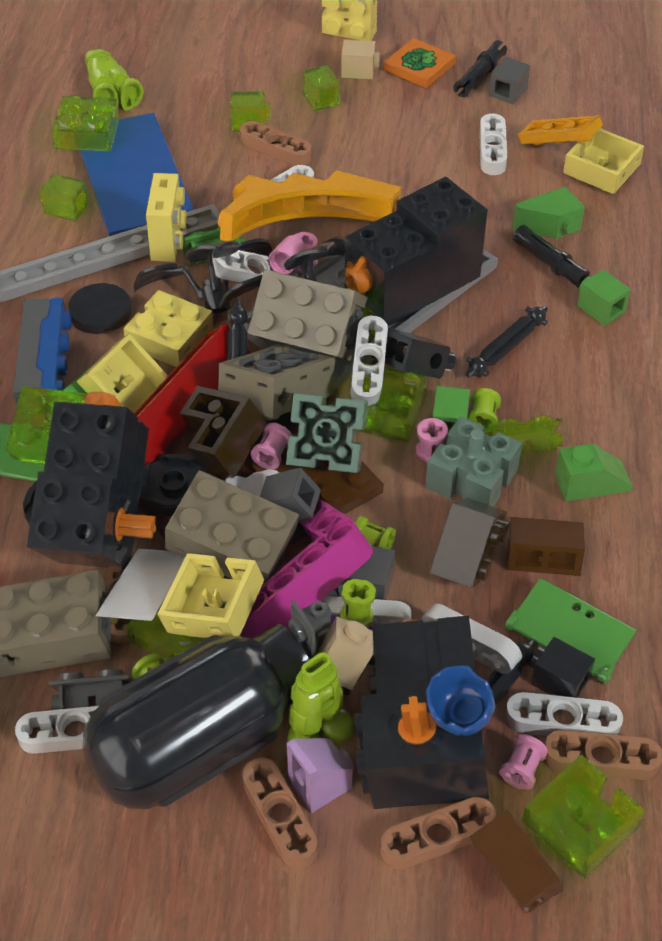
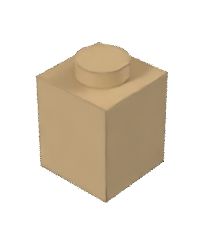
[341,40,380,79]
[316,616,373,690]

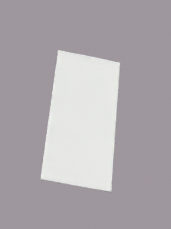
[96,549,185,621]

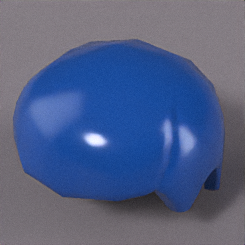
[426,665,495,736]

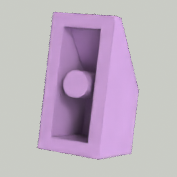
[287,738,354,814]

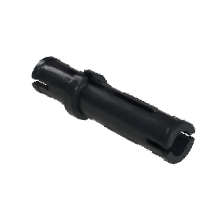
[453,40,507,97]
[513,225,590,288]

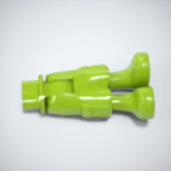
[85,49,144,113]
[287,653,355,744]

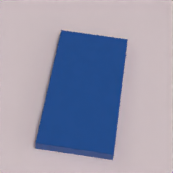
[73,113,194,236]

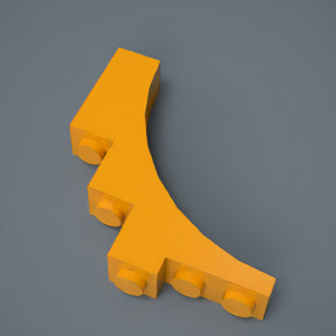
[218,170,402,241]

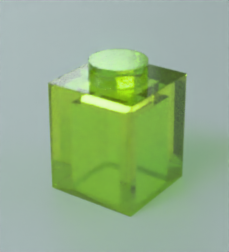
[302,65,340,111]
[231,91,271,131]
[39,174,89,221]

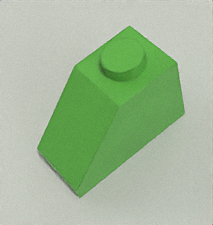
[512,187,585,239]
[555,443,633,502]

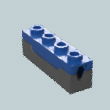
[13,298,72,415]

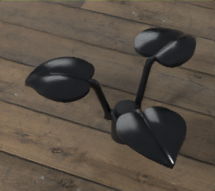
[219,236,345,311]
[133,238,272,315]

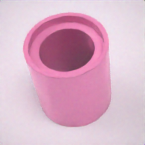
[269,235,307,275]

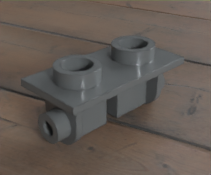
[288,601,331,660]
[49,669,133,710]

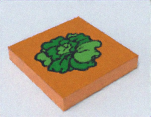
[383,38,456,88]

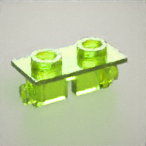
[489,415,563,453]

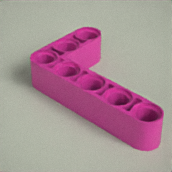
[240,500,373,638]

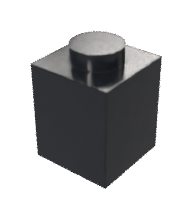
[530,637,595,698]

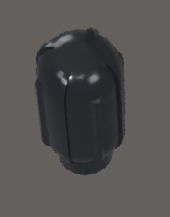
[82,623,309,809]

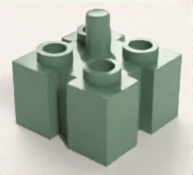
[286,393,368,473]
[425,416,522,507]

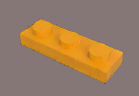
[518,115,603,146]

